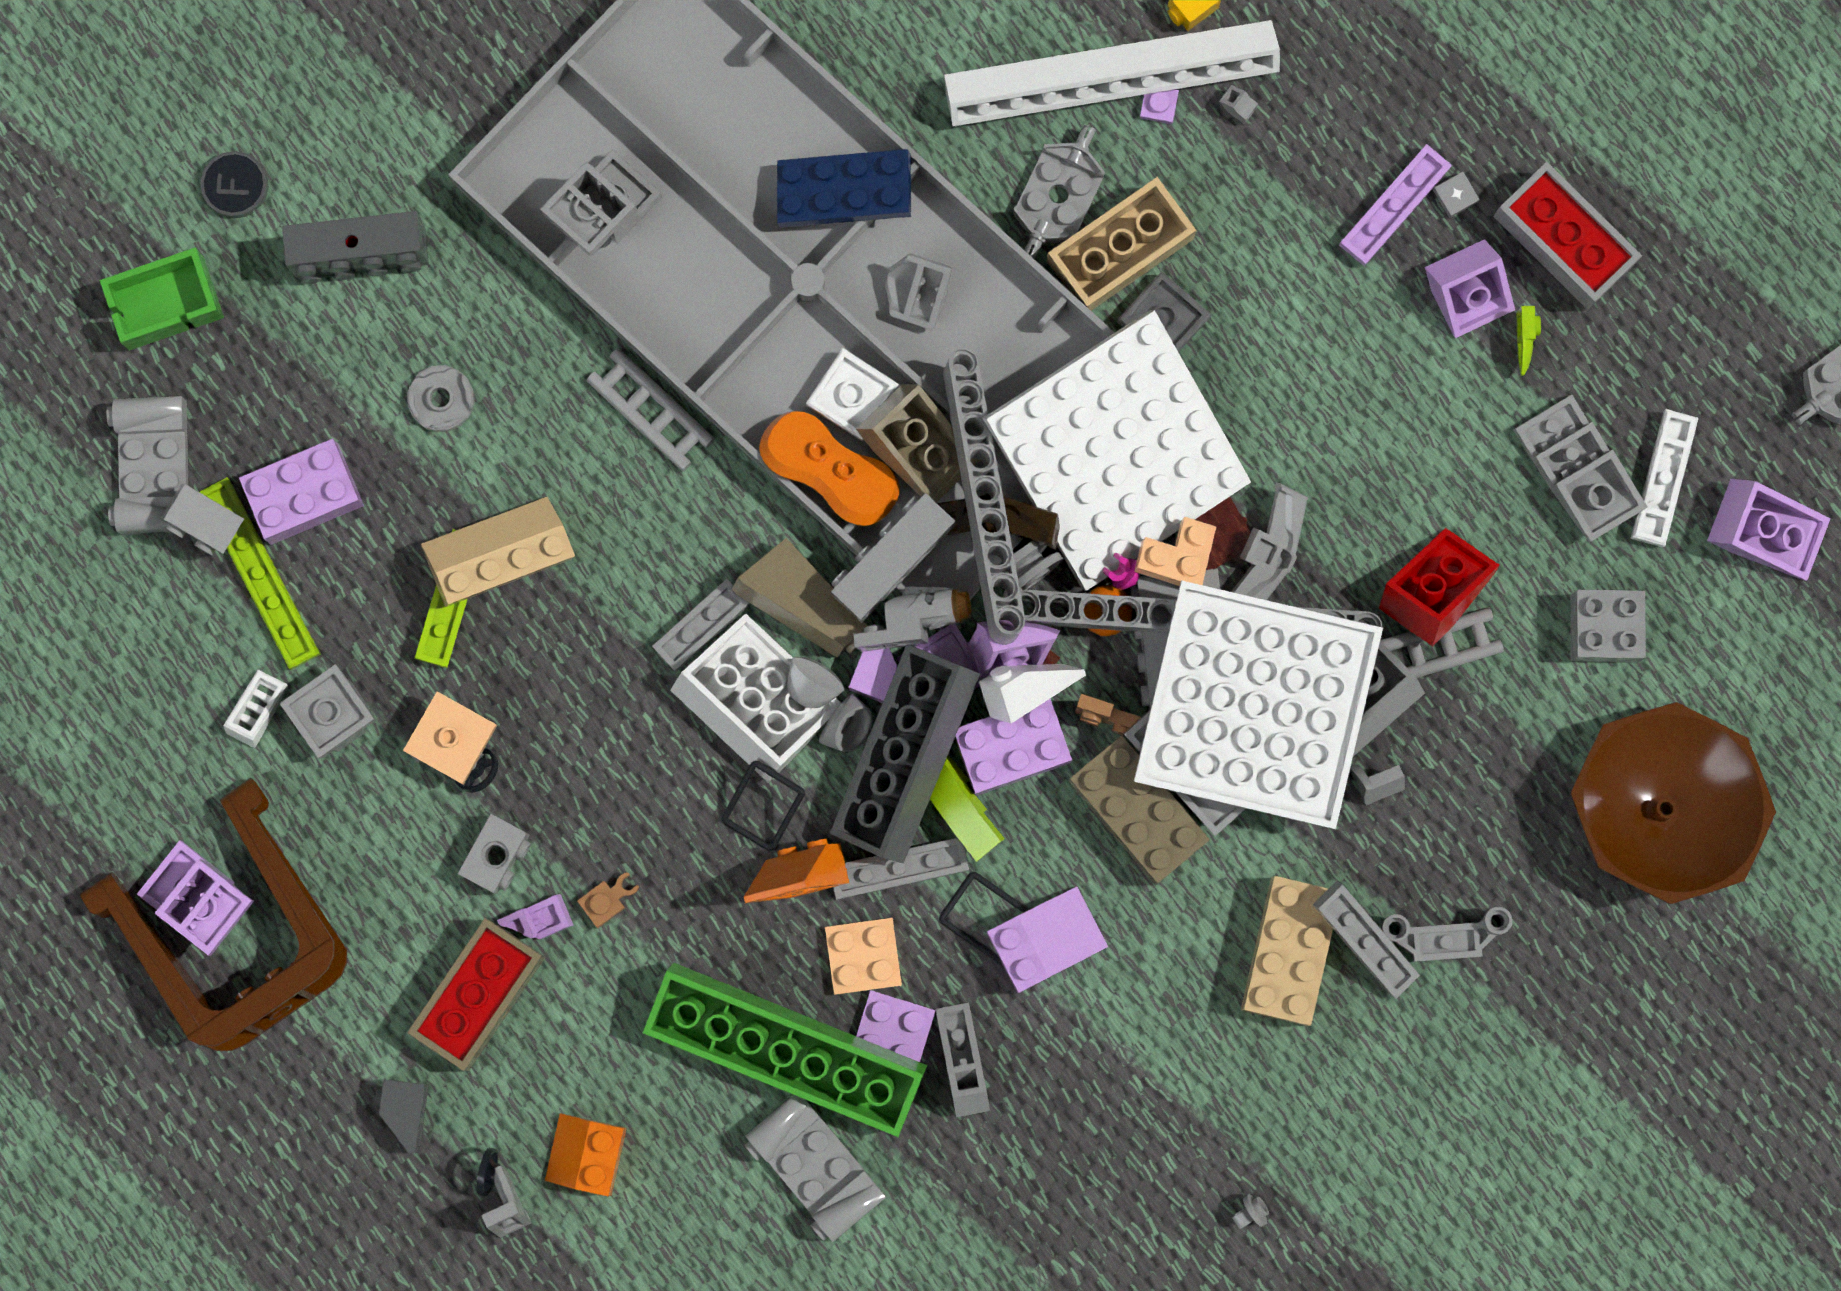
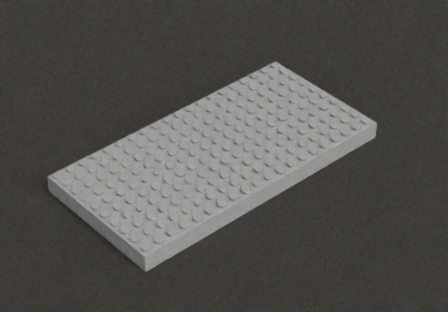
[448,0,1115,632]

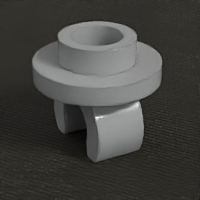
[1232,1194,1269,1229]

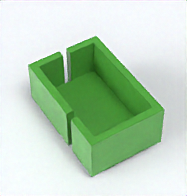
[100,247,224,351]

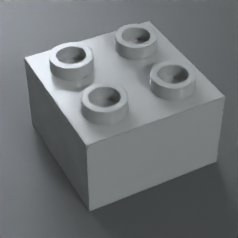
[1570,590,1646,663]

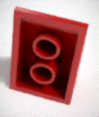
[1379,528,1499,647]

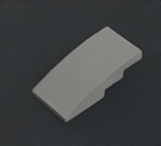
[1513,395,1647,542]

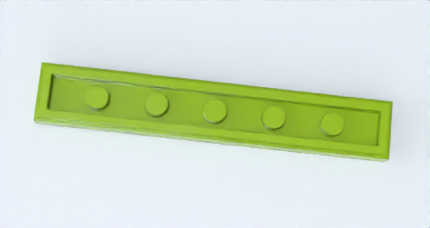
[199,477,321,670]

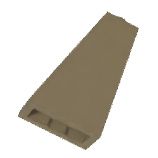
[732,538,868,658]

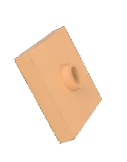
[403,691,497,785]

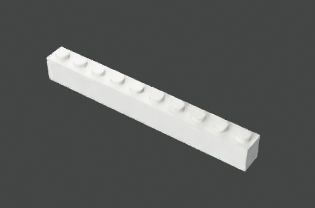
[944,20,1280,126]

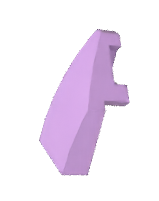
[497,894,573,939]

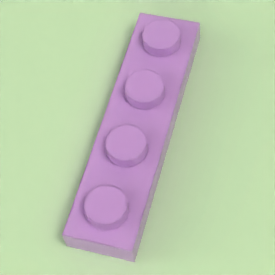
[1339,144,1452,267]

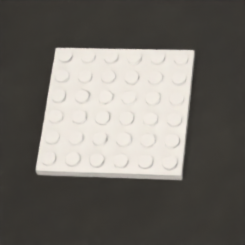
[983,310,1251,591]
[1134,580,1383,829]

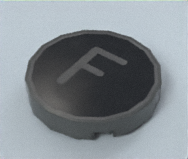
[200,151,269,219]

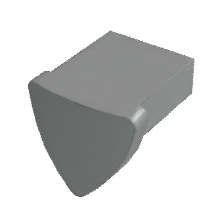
[1350,764,1405,806]

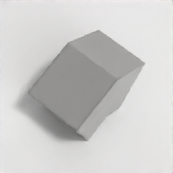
[1219,85,1258,124]

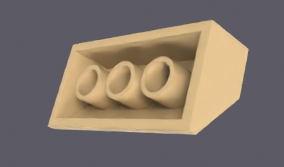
[421,497,575,607]

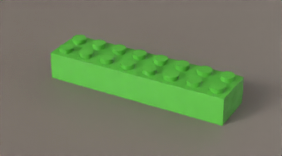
[643,963,927,1137]

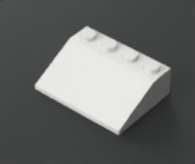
[670,614,841,783]

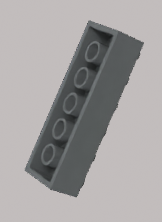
[830,644,980,864]

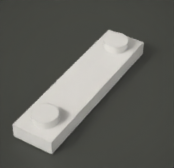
[1630,409,1698,547]

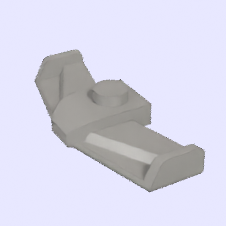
[1231,482,1308,600]

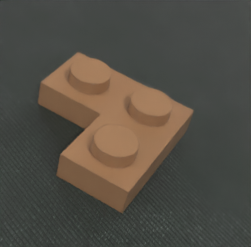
[1075,694,1141,736]

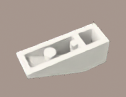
[979,664,1086,724]

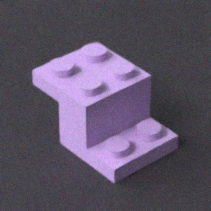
[137,840,254,956]

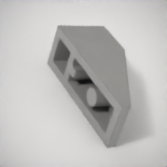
[935,1003,990,1117]

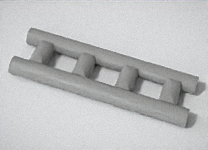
[586,348,715,472]
[1380,607,1504,678]

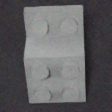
[540,150,662,257]

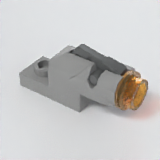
[853,586,972,652]

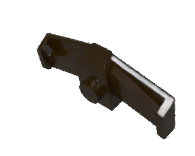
[937,493,1060,549]

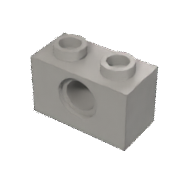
[458,814,531,894]

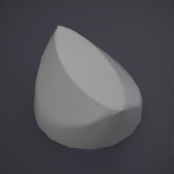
[787,657,844,708]
[819,693,873,752]

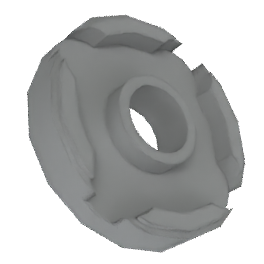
[407,365,475,432]

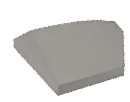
[885,253,953,331]

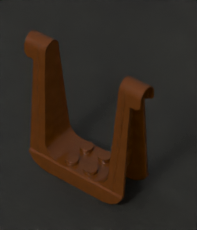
[80,778,347,1051]

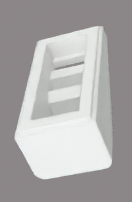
[223,670,288,748]

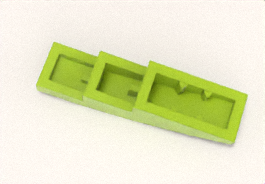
[930,755,1005,862]

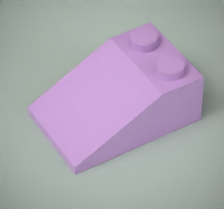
[1707,479,1831,581]
[987,887,1108,994]

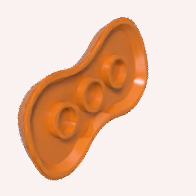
[759,411,900,526]

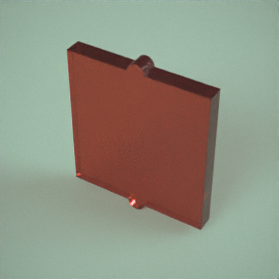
[1195,497,1251,570]

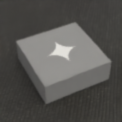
[1433,172,1480,218]

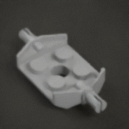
[1013,124,1105,260]
[1792,345,1841,425]

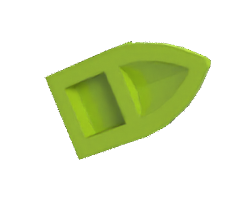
[1516,306,1541,376]

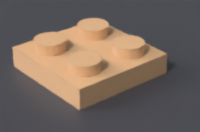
[825,918,902,995]

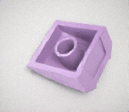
[967,620,1060,683]

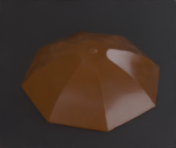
[1571,702,1776,904]

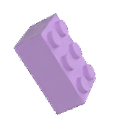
[239,439,364,545]
[955,698,1072,796]

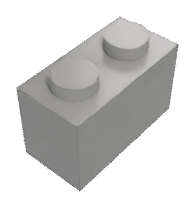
[161,484,244,555]

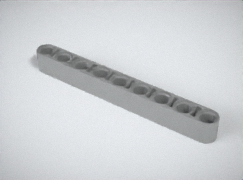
[943,348,1025,645]

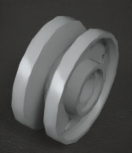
[1001,541,1064,598]

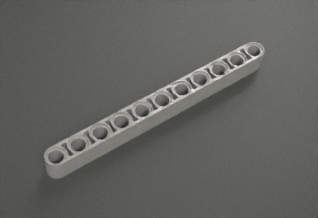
[1020,590,1383,634]

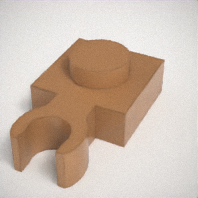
[577,873,640,928]

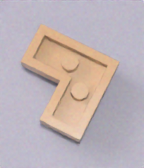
[1134,517,1216,586]

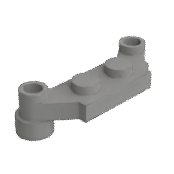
[1381,907,1512,962]

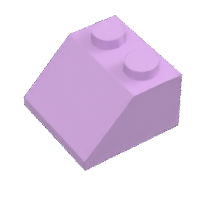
[1425,239,1515,338]

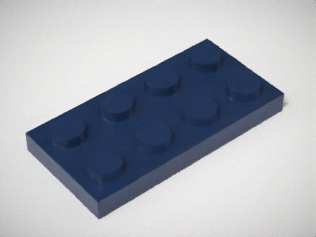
[777,149,911,228]

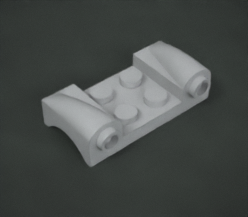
[106,396,188,536]
[744,1095,886,1242]

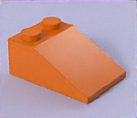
[744,839,849,903]

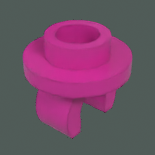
[1102,553,1140,590]

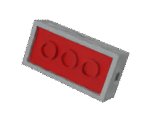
[1493,162,1642,310]

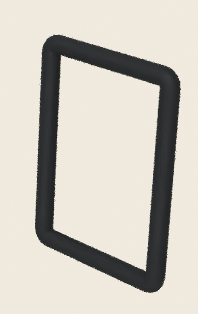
[721,761,805,851]
[939,872,1030,964]

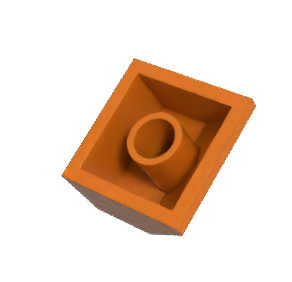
[545,1113,627,1197]

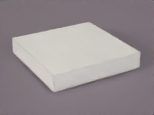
[806,348,899,441]

